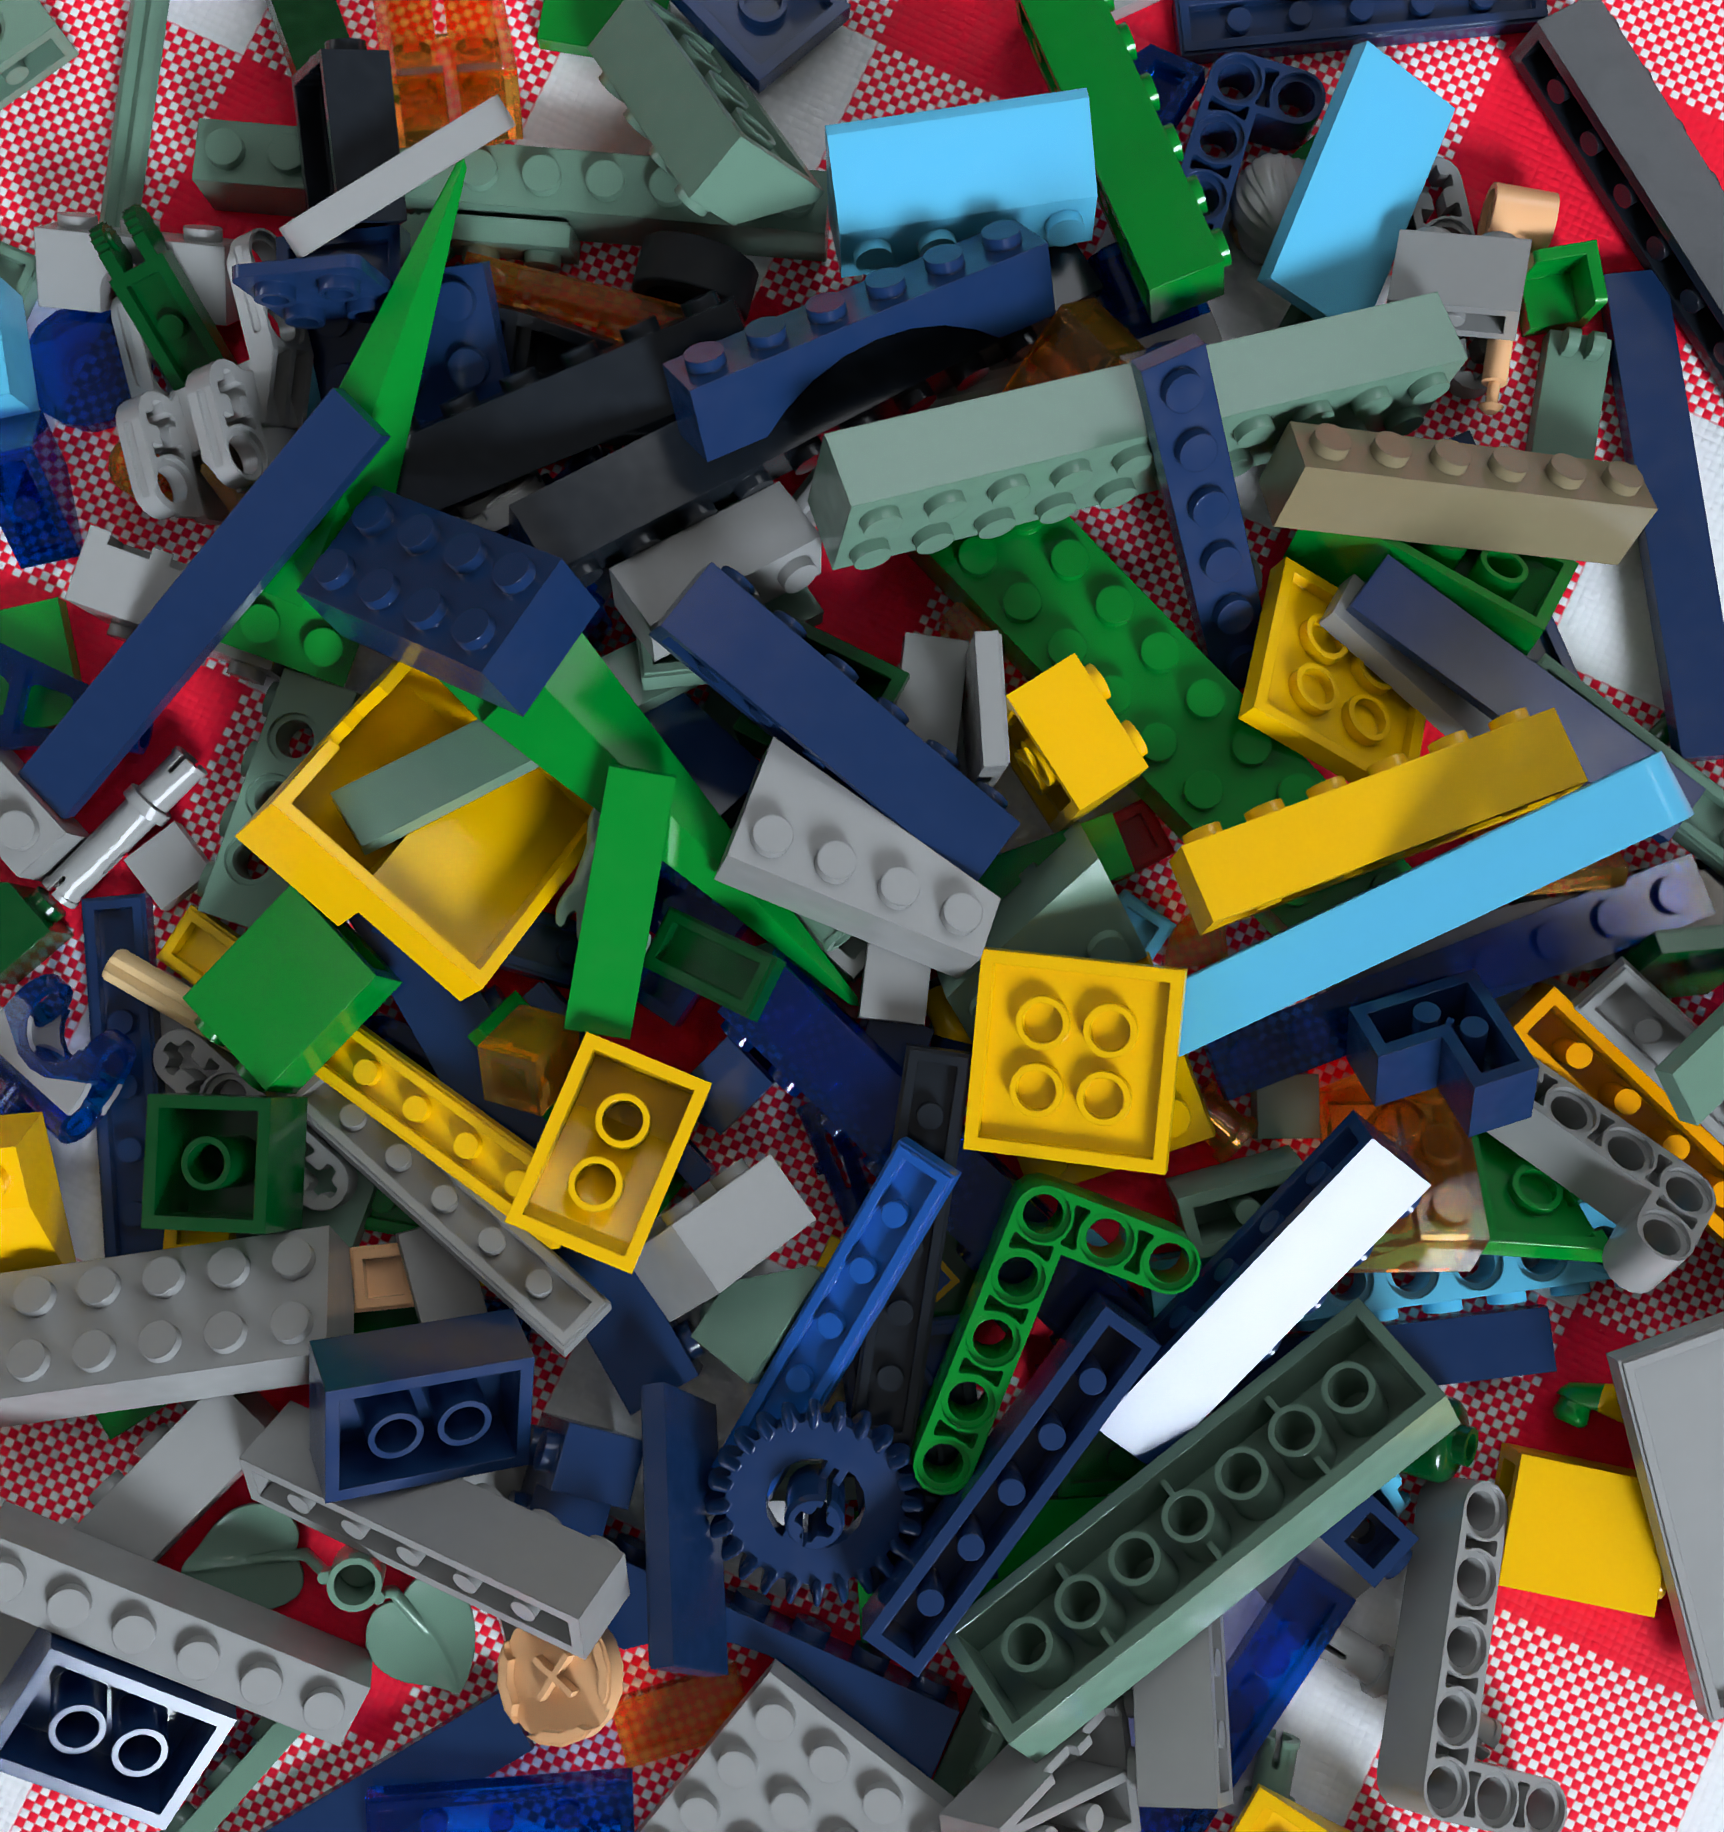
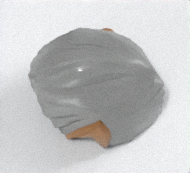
[1228,153,1306,266]

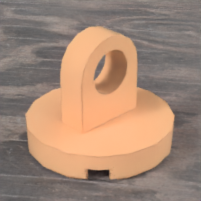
[497,1626,624,1747]

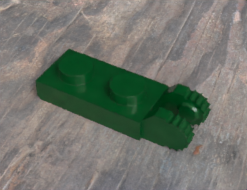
[89,204,238,391]

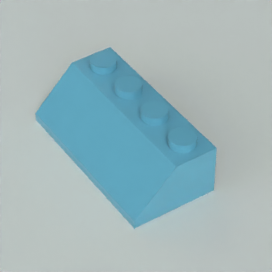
[825,88,1098,278]

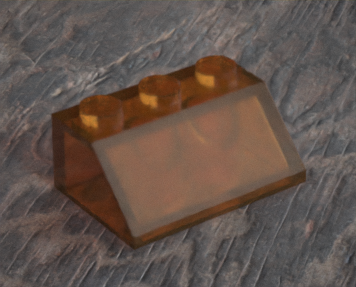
[1319,1074,1490,1273]

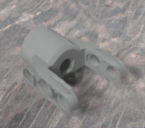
[110,228,314,525]

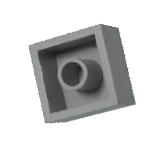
[634,1154,817,1322]

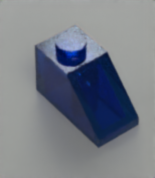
[0,410,83,569]

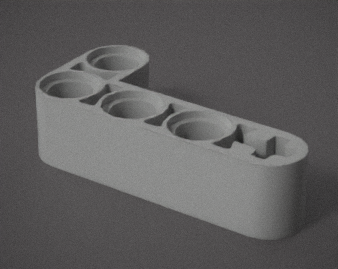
[1487,1057,1716,1294]

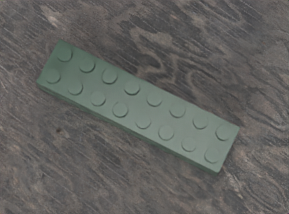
[944,1297,1461,1763]

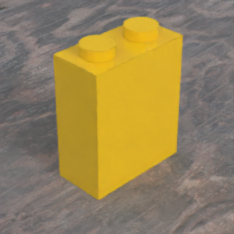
[1495,1442,1667,1618]

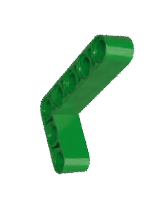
[911,1172,1201,1495]

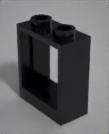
[291,38,407,229]

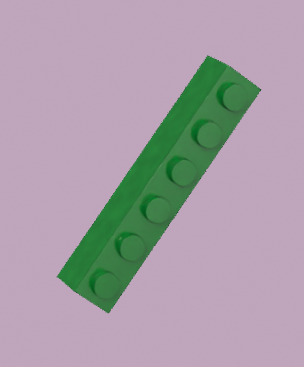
[1015,0,1232,324]

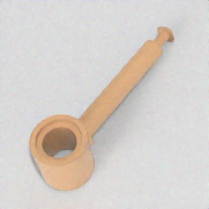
[1477,182,1560,415]

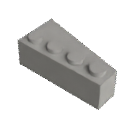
[714,737,1001,979]

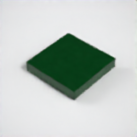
[1589,924,1724,998]

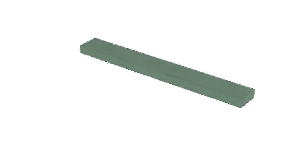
[330,587,824,856]

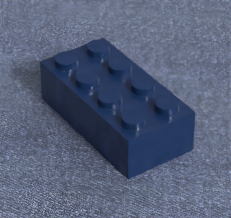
[296,486,600,717]

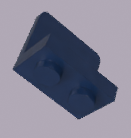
[232,224,411,329]

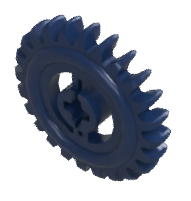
[705,1398,926,1607]

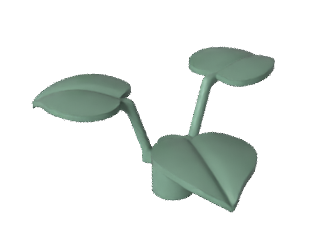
[181,1502,476,1693]

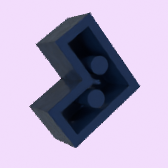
[1346,969,1540,1138]
[507,1412,643,1537]

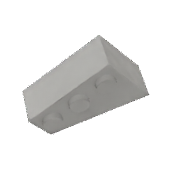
[64,524,292,686]
[939,1695,1141,1832]

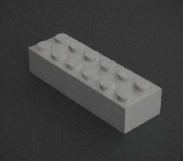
[0,1225,354,1428]

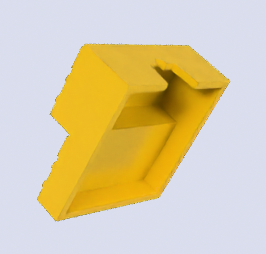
[235,660,593,1001]

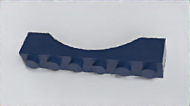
[662,220,1056,462]
[603,1533,960,1779]

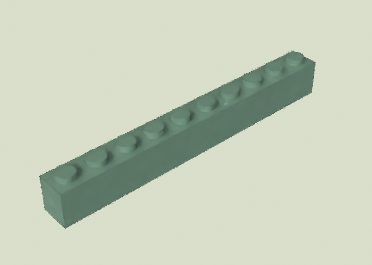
[192,118,830,262]

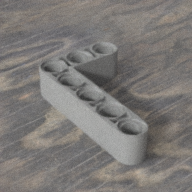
[1377,1477,1567,1832]

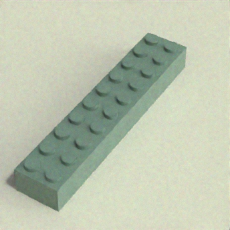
[807,292,1468,570]

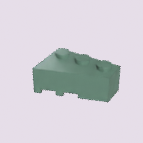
[936,820,1148,1043]

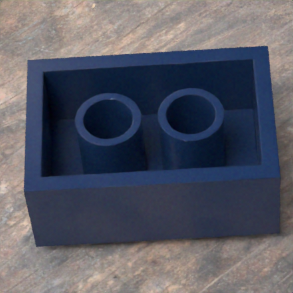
[309,1308,535,1504]
[0,1627,237,1831]

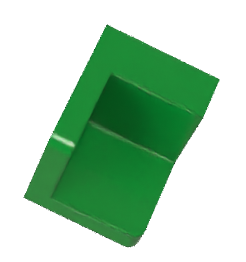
[1519,240,1608,337]

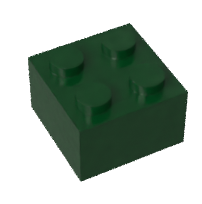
[141,1093,308,1234]

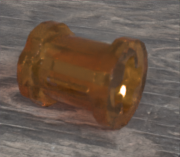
[1199,1078,1259,1163]

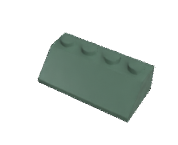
[587,0,824,225]

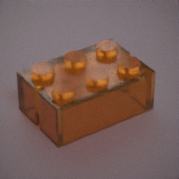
[373,0,523,148]

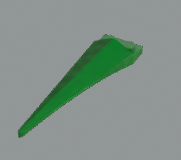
[221,159,467,687]
[438,633,859,1006]

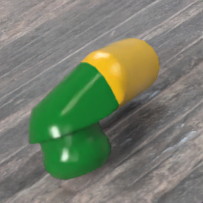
[1553,1382,1624,1429]

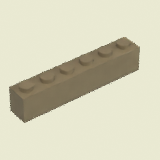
[1258,421,1658,565]

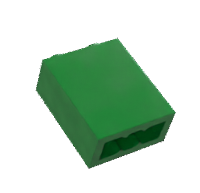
[182,885,403,1094]

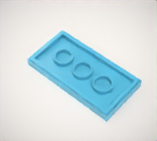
[1257,41,1456,320]

